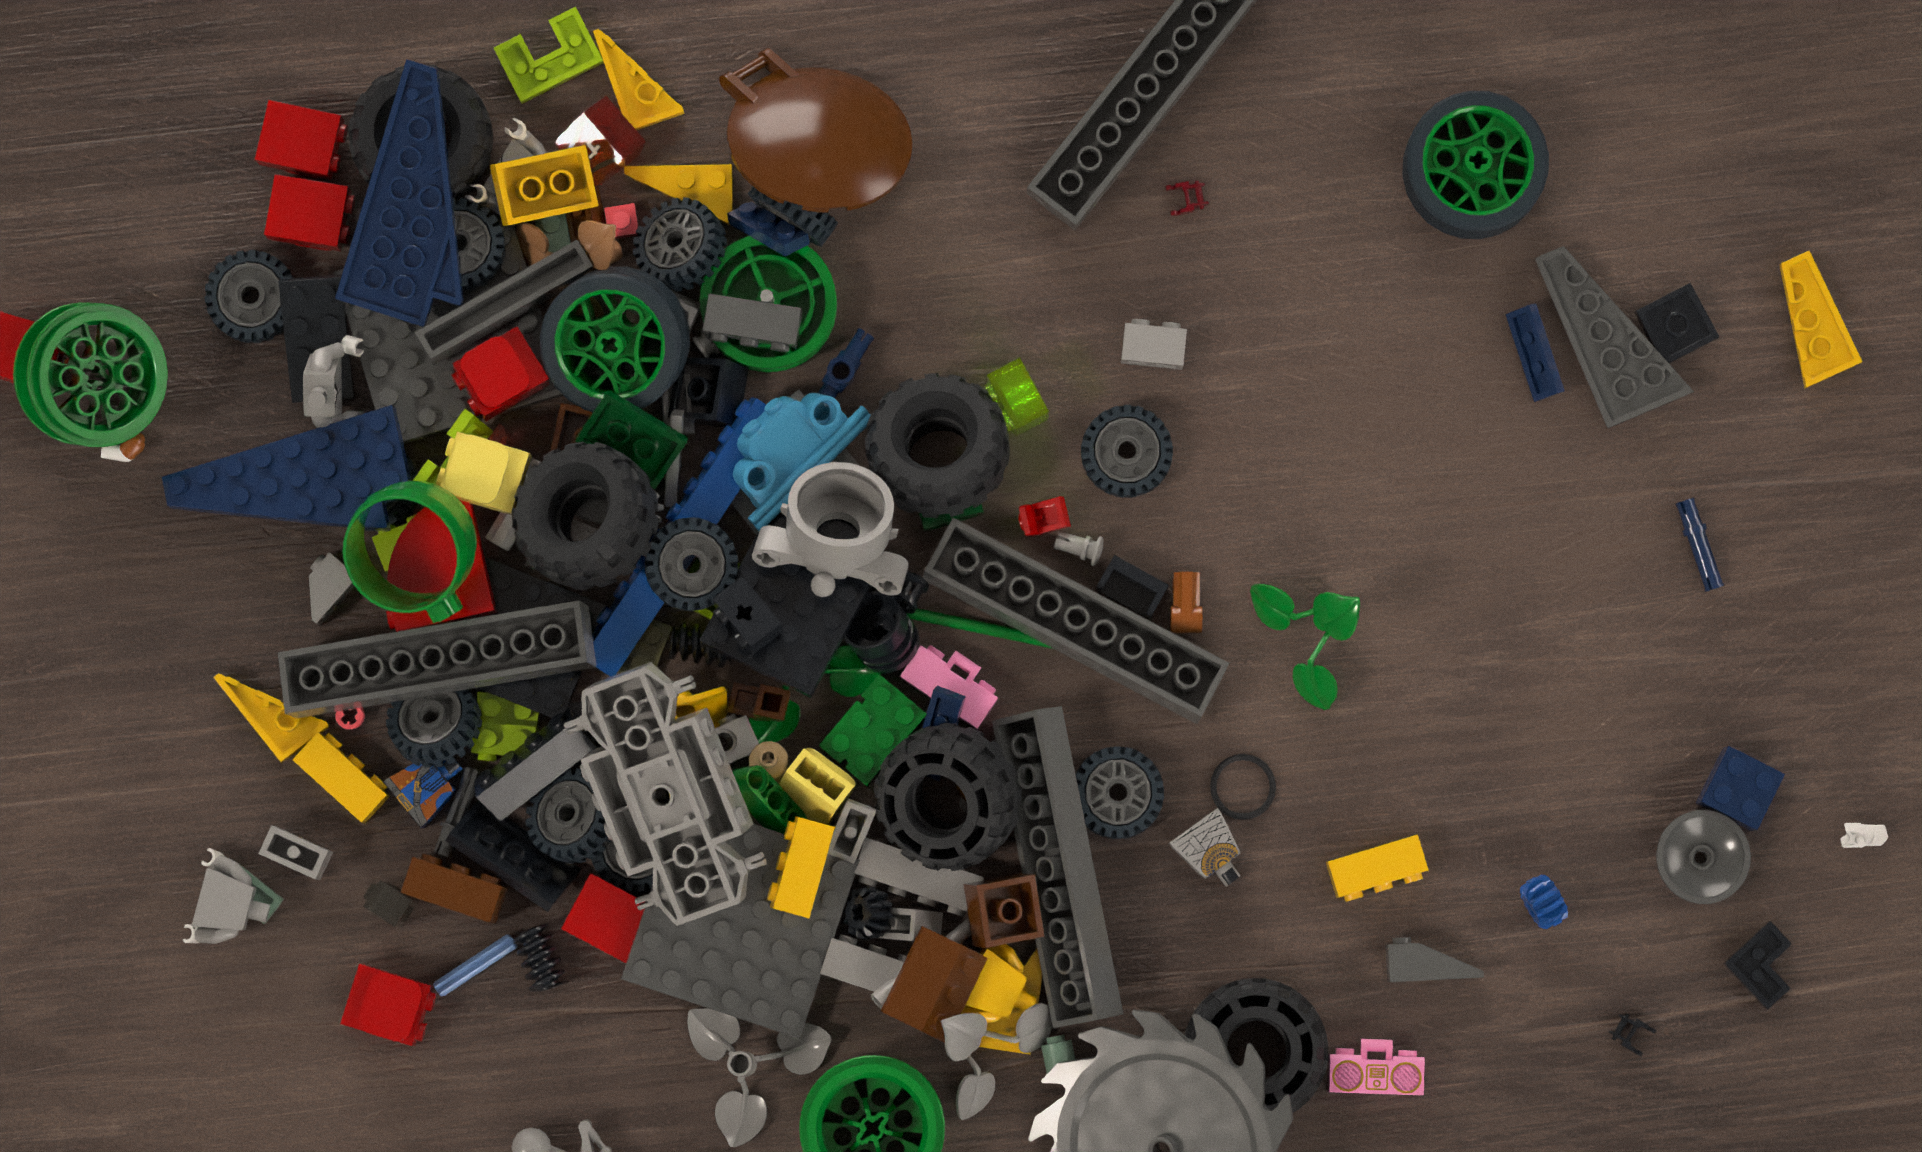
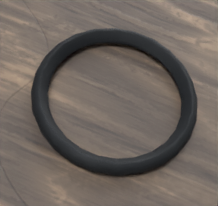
[1210,754,1276,820]

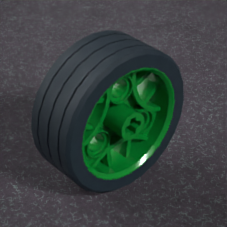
[1402,91,1549,239]
[540,267,690,412]

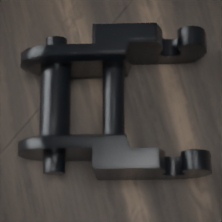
[1608,1013,1657,1057]

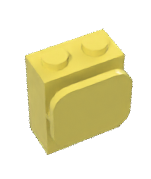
[436,432,532,515]
[779,748,856,825]

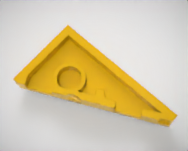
[593,29,685,133]
[624,164,733,225]
[214,673,329,763]
[979,949,1043,1055]

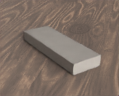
[664,409,685,507]

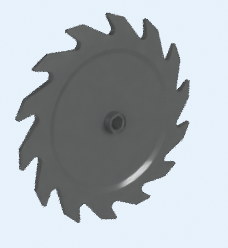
[1028,1009,1293,1152]

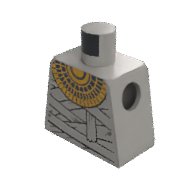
[1168,808,1241,887]

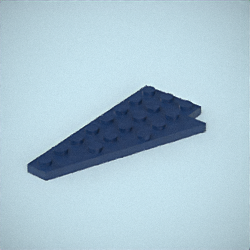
[335,59,464,327]
[162,405,411,532]

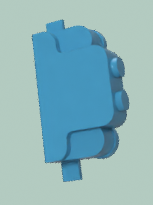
[733,393,871,531]

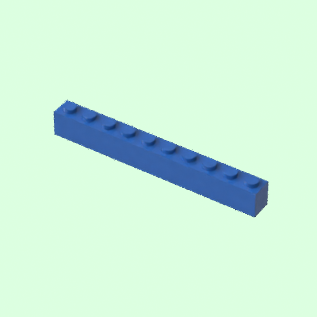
[592,397,766,677]

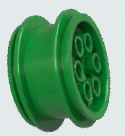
[13,302,168,447]
[799,1055,945,1152]

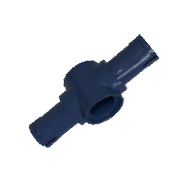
[817,328,875,398]

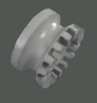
[692,330,720,358]

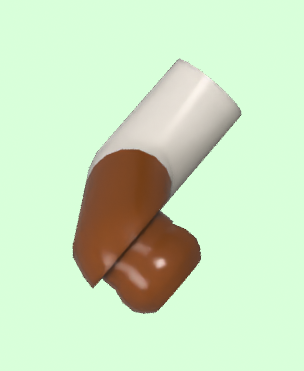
[101,432,146,462]

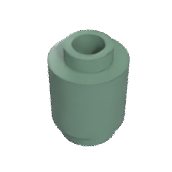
[1041,1034,1076,1074]

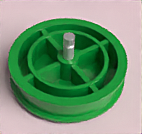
[700,236,837,372]

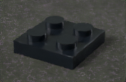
[1634,283,1719,364]

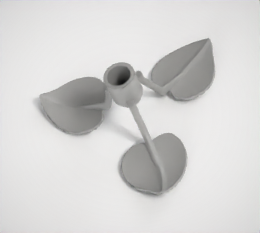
[941,1003,1053,1121]
[687,1008,832,1147]

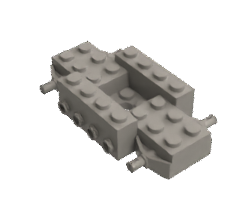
[564,662,767,926]

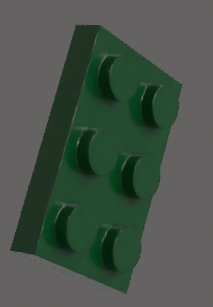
[575,389,688,489]

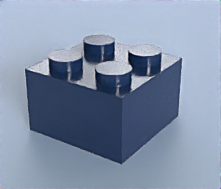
[1696,746,1785,831]

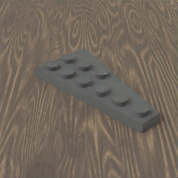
[1535,246,1694,429]

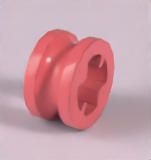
[335,707,365,729]

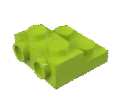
[471,692,539,762]

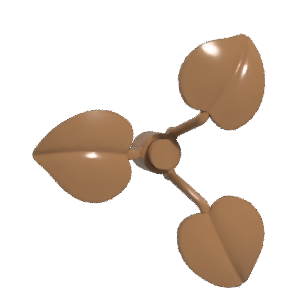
[516,220,622,340]

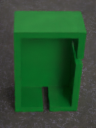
[819,674,926,787]

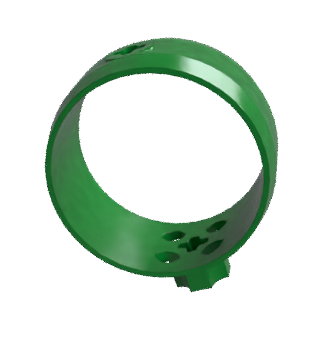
[343,481,477,623]

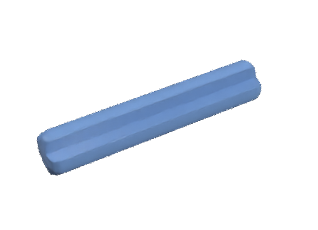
[433,934,517,996]

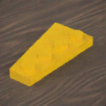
[1780,251,1862,389]

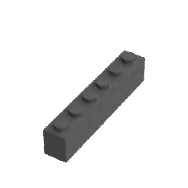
[415,240,594,366]

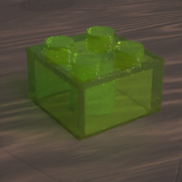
[984,357,1049,437]

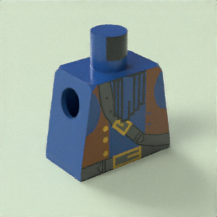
[383,758,463,829]

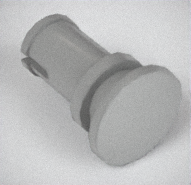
[1054,530,1104,567]

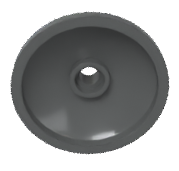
[1656,810,1751,904]

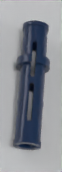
[1675,498,1725,592]

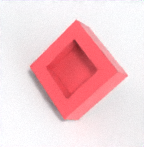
[604,203,639,239]

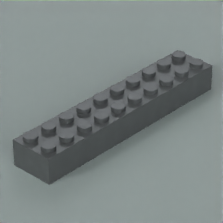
[1027,0,1257,231]
[923,518,1229,724]
[278,600,596,718]
[992,706,1123,1028]

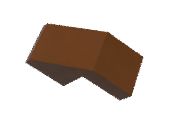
[726,682,791,722]

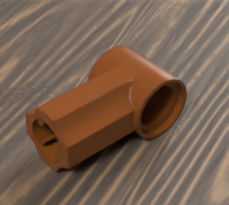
[1170,572,1203,633]

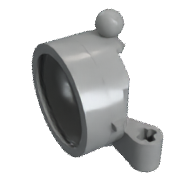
[752,462,909,597]

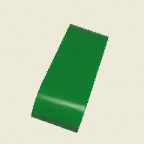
[732,765,807,834]

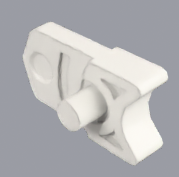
[1840,823,1888,848]

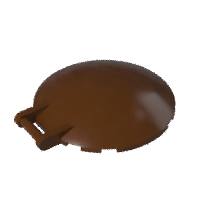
[719,48,912,213]

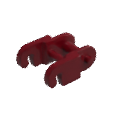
[1165,180,1209,216]

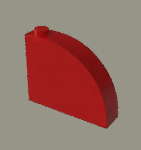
[386,500,497,632]

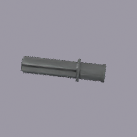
[433,767,481,859]

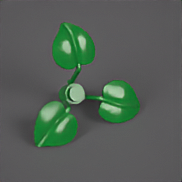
[1250,584,1360,710]
[749,646,881,744]

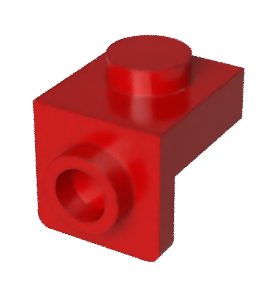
[1018,496,1071,536]

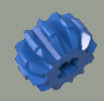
[1520,875,1568,929]

